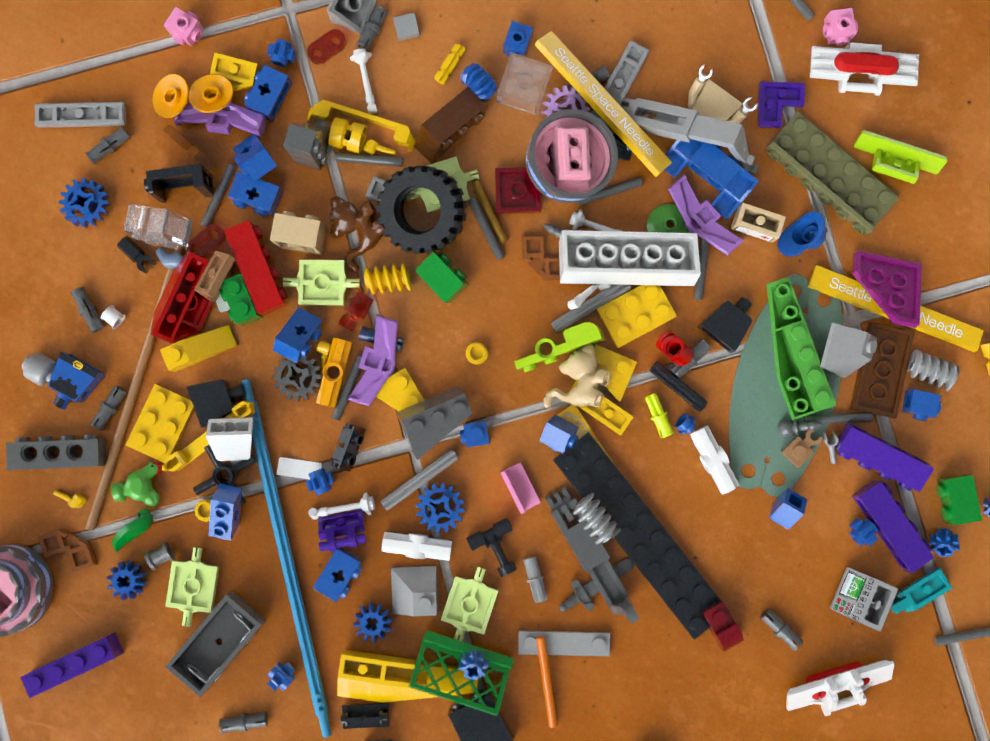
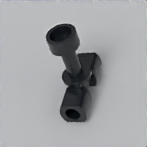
[466,517,517,577]

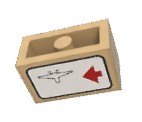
[730,203,786,243]

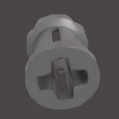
[145,542,176,570]

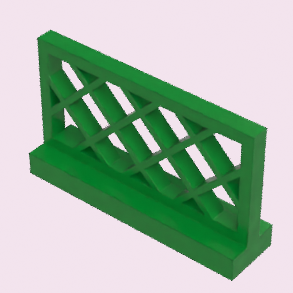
[409,630,514,716]

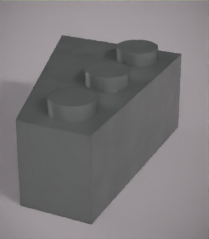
[283,122,331,171]
[396,386,472,460]

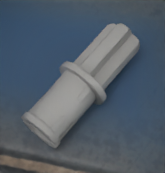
[523,556,547,603]

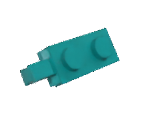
[890,567,952,614]

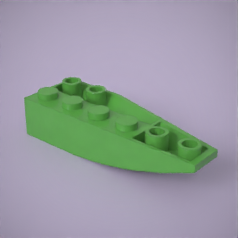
[767,277,836,420]

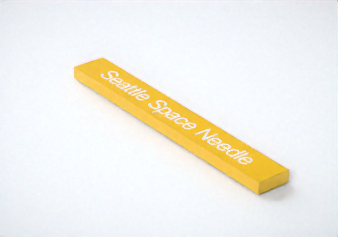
[535,31,672,177]
[807,265,984,352]

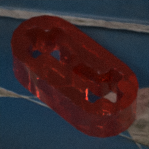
[307,29,346,65]
[186,224,226,258]

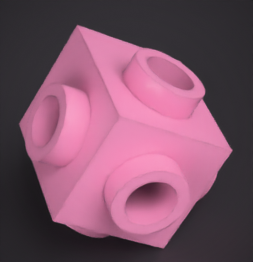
[164,7,204,47]
[823,8,858,46]

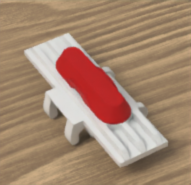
[810,43,919,96]
[786,660,894,716]

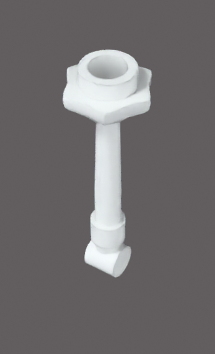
[350,49,377,114]
[569,209,623,232]
[568,284,611,310]
[308,493,375,520]

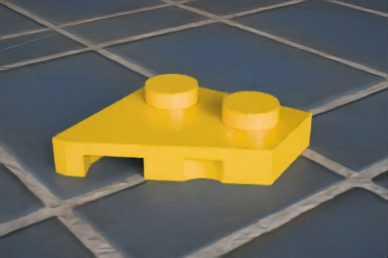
[376,368,425,411]

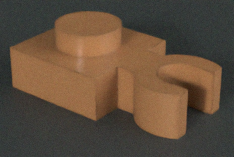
[781,429,823,468]

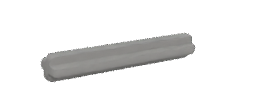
[551,284,631,332]
[381,450,458,510]

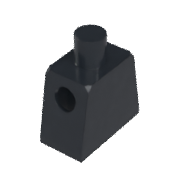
[697,297,752,353]
[187,380,246,428]

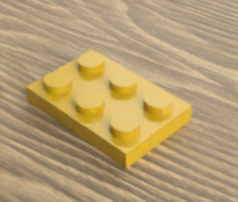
[596,285,677,349]
[126,384,195,463]

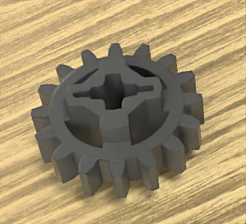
[272,355,323,402]

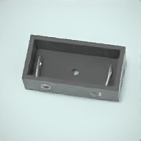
[165,591,267,697]

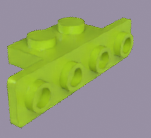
[854,130,948,184]

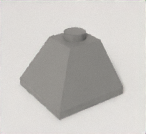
[820,323,877,378]
[391,566,438,616]

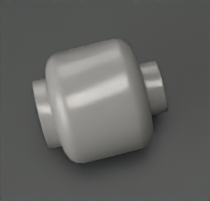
[21,353,56,386]

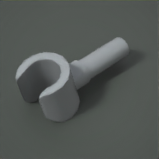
[822,431,839,464]

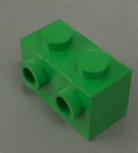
[415,252,469,303]
[219,273,263,326]
[936,474,982,525]

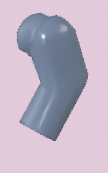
[156,247,184,268]

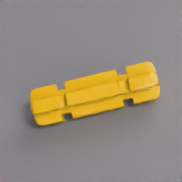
[434,43,466,84]

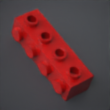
[224,220,288,316]

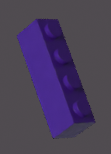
[835,422,934,492]
[852,481,934,573]
[20,632,124,698]

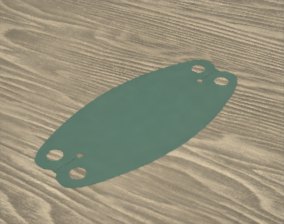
[729,274,843,497]

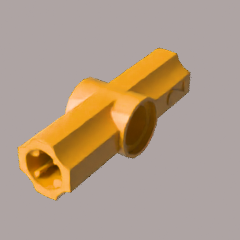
[316,338,353,408]

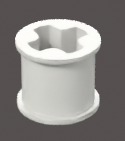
[101,305,126,329]

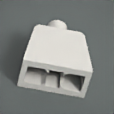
[206,418,253,465]

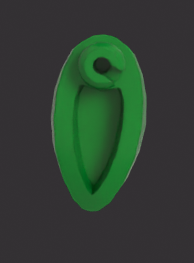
[112,509,153,552]

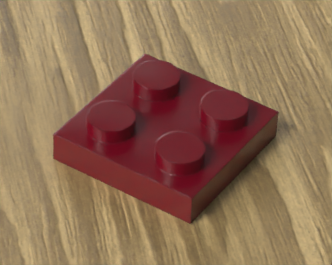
[495,167,541,214]

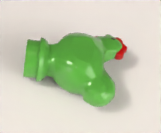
[111,461,162,506]

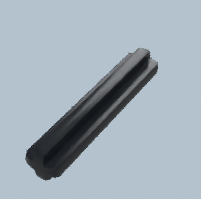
[650,362,707,412]

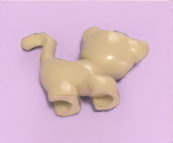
[544,343,611,408]

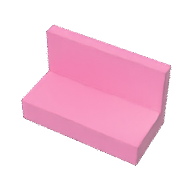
[500,462,541,514]

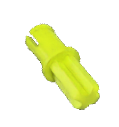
[645,393,674,438]

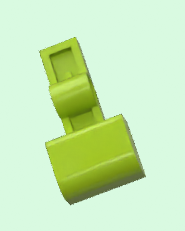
[514,322,606,373]

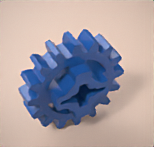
[59,178,111,228]
[416,483,465,533]

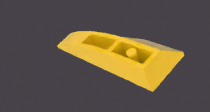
[337,649,479,703]

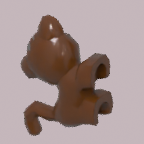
[330,196,385,272]

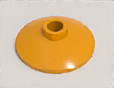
[152,74,189,118]
[188,75,233,113]

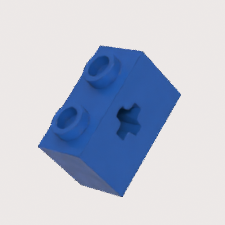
[245,65,292,122]
[232,134,277,181]
[228,171,283,217]
[273,307,323,363]
[209,483,242,541]
[313,547,363,602]

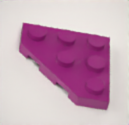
[852,251,922,328]

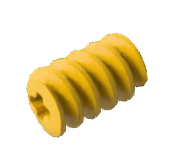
[364,263,411,295]

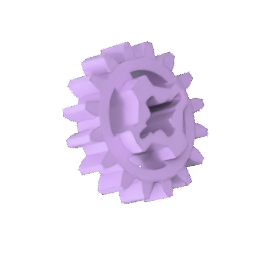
[541,85,590,117]

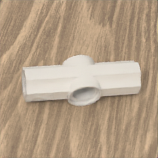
[690,425,740,495]
[382,531,452,561]

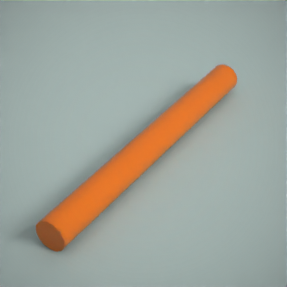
[536,636,558,728]

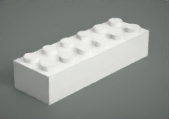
[559,230,701,286]

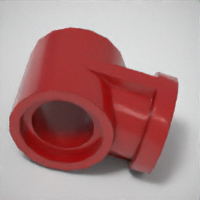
[656,331,693,366]

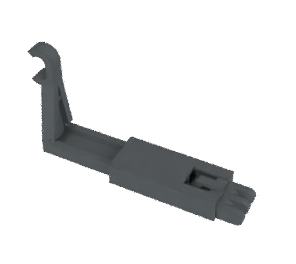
[545,486,640,624]

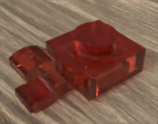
[338,289,374,331]

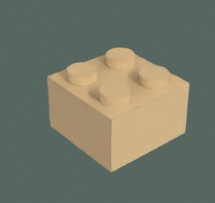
[270,211,327,255]

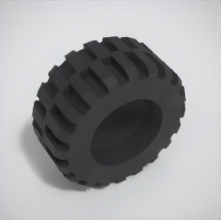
[376,166,467,254]

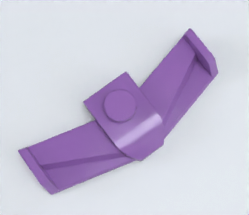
[174,101,266,138]
[668,174,744,255]
[348,314,398,407]

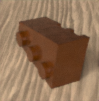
[414,87,487,164]

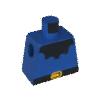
[48,352,106,410]

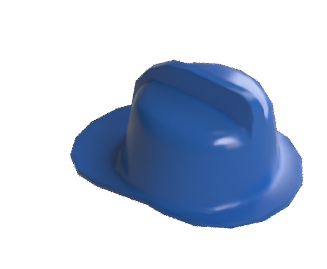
[777,211,828,257]

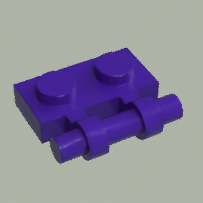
[318,509,366,552]

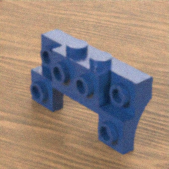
[664,139,759,220]

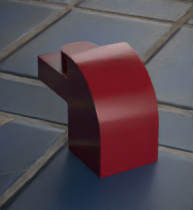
[702,601,744,652]

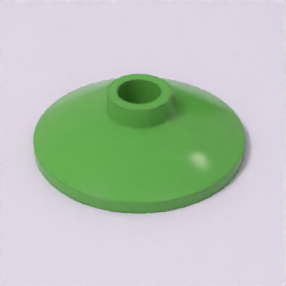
[646,204,690,233]

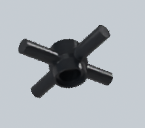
[193,445,257,505]

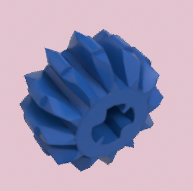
[460,63,498,102]
[106,561,148,600]
[353,602,393,642]

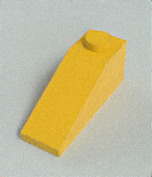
[160,325,238,372]

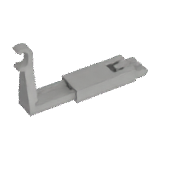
[620,98,759,174]

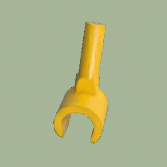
[363,140,396,155]
[316,341,331,373]
[53,490,87,508]

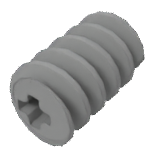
[906,350,960,391]
[573,492,621,545]

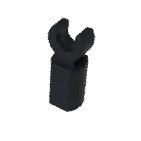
[117,236,156,273]

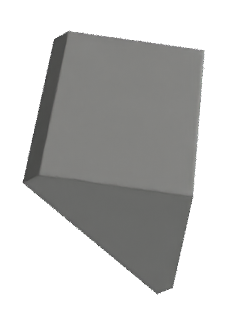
[327,0,377,34]

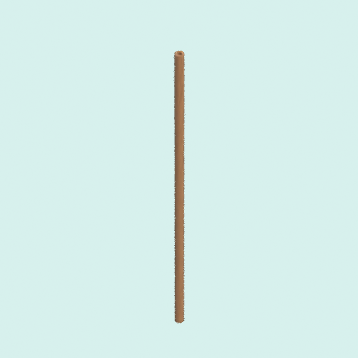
[85,227,190,530]

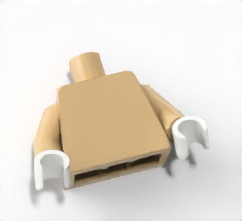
[688,64,758,124]

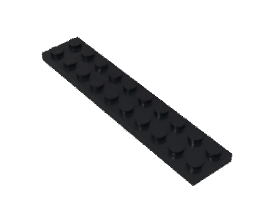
[553,432,730,640]

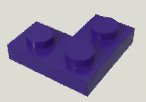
[757,82,805,128]

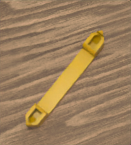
[307,100,415,152]
[162,401,255,472]

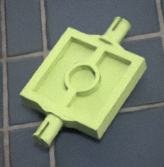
[406,157,479,213]
[283,260,360,306]
[165,547,219,626]
[441,566,498,642]

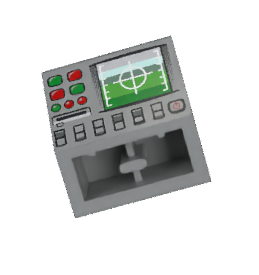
[829,567,898,631]

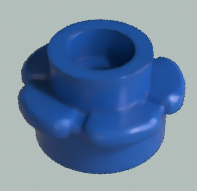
[675,413,696,434]

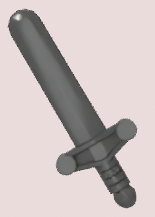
[559,558,634,612]

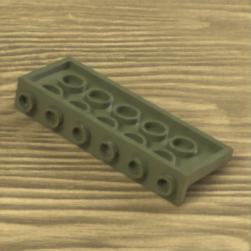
[764,112,899,236]

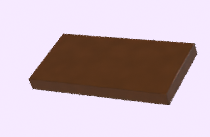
[850,322,915,419]

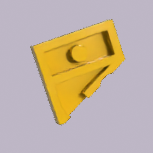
[210,53,260,92]
[594,345,637,402]

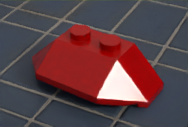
[150,251,213,344]

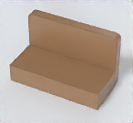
[194,251,235,302]

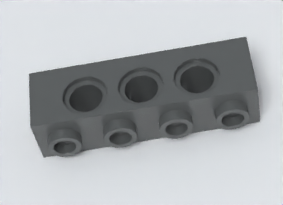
[6,434,106,470]

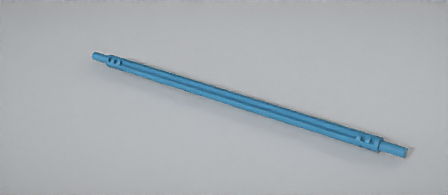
[241,379,332,738]

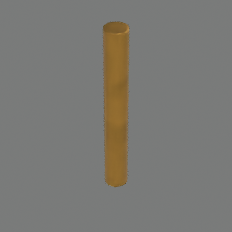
[472,180,508,243]

